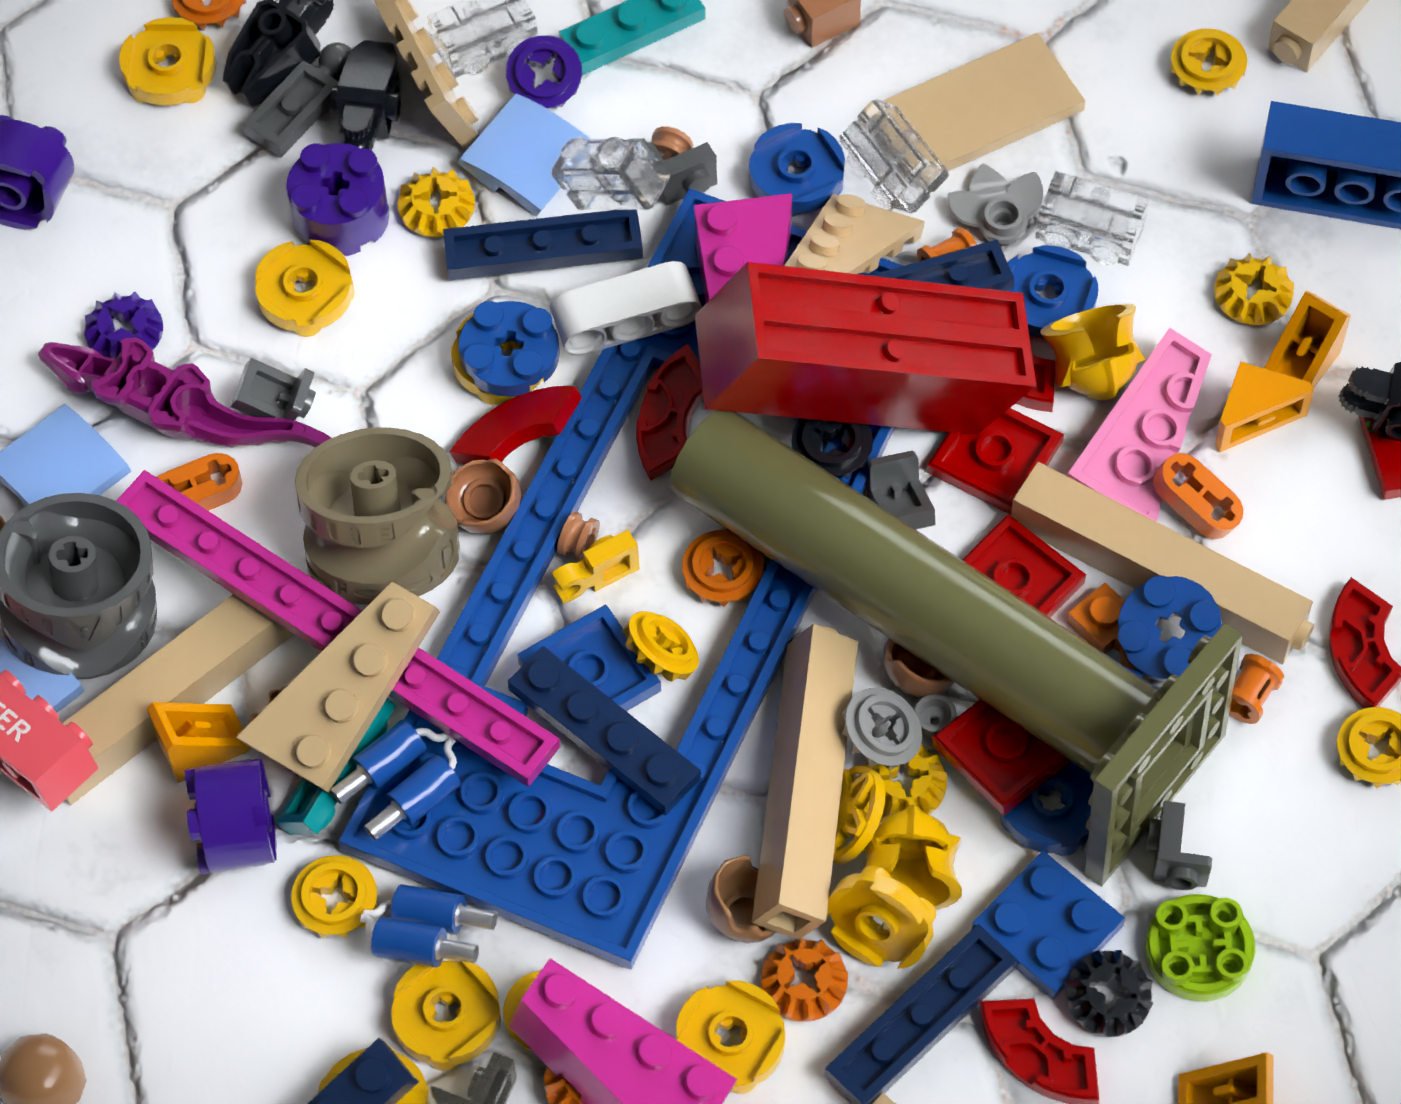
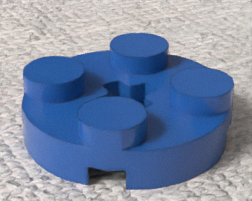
[749,123,845,217]
[1008,245,1099,339]
[459,301,560,397]
[1118,575,1223,682]
[1000,761,1094,856]

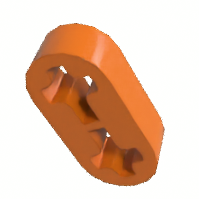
[157,453,243,511]
[1153,453,1244,539]

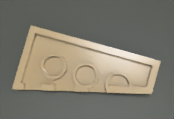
[374,0,479,151]
[784,194,925,274]
[236,582,440,793]

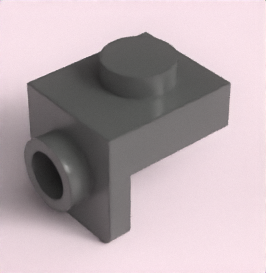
[639,141,717,206]
[230,358,316,420]
[867,450,936,529]
[1146,800,1213,890]

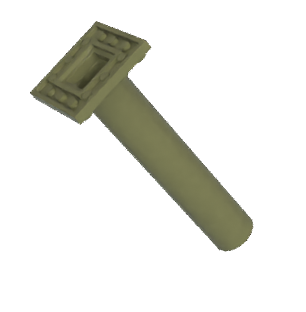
[670,410,1243,886]

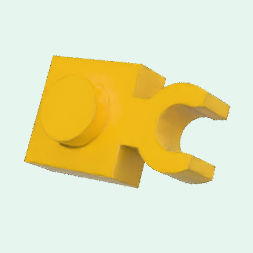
[552,529,640,604]

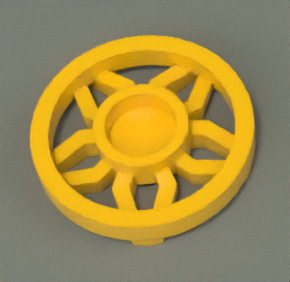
[833,766,885,864]

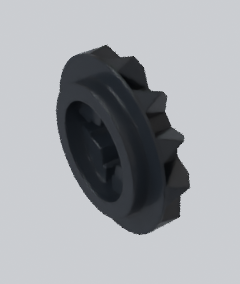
[791,418,873,480]
[1066,949,1154,1037]

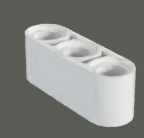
[550,261,702,355]

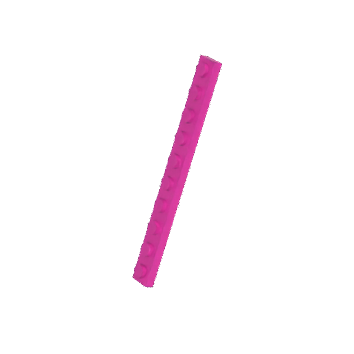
[116,469,560,787]

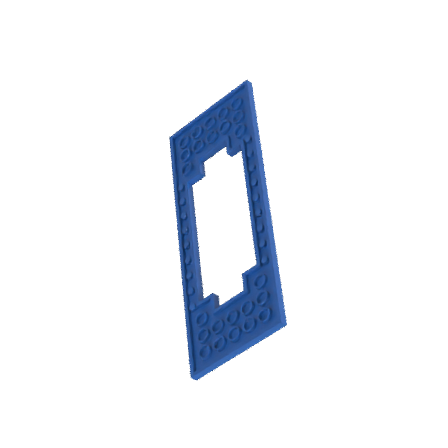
[339,188,904,970]

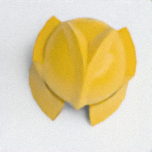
[1040,303,1146,400]
[864,804,962,910]

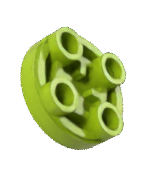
[1145,894,1255,1002]

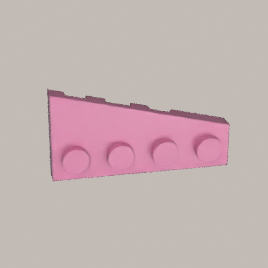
[1067,328,1212,521]

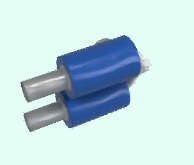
[330,719,461,841]
[360,884,498,968]

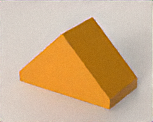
[1264,290,1351,388]
[1215,361,1314,452]
[147,702,251,783]
[1178,1052,1274,1104]

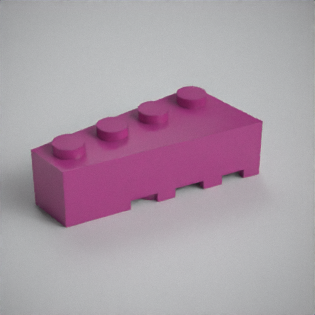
[694,193,792,304]
[509,958,738,1104]

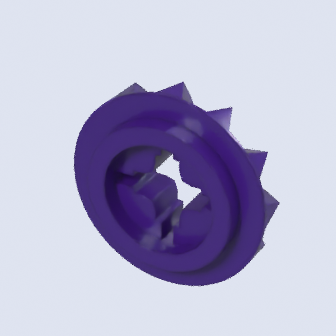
[506,35,582,108]
[84,291,163,359]

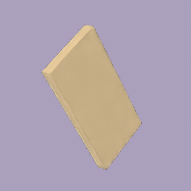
[871,32,1086,185]

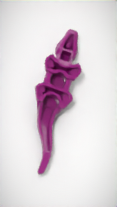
[38,337,332,448]

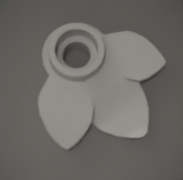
[948,163,1043,244]

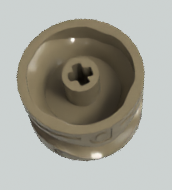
[295,427,460,605]

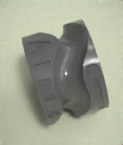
[0,493,157,680]

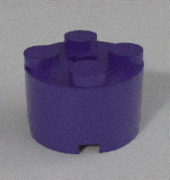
[0,115,74,230]
[286,143,389,256]
[185,759,277,875]

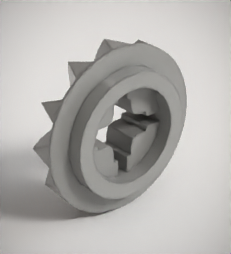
[841,688,922,771]

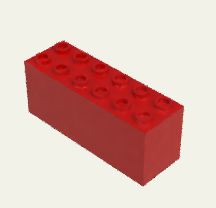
[695,262,1036,435]

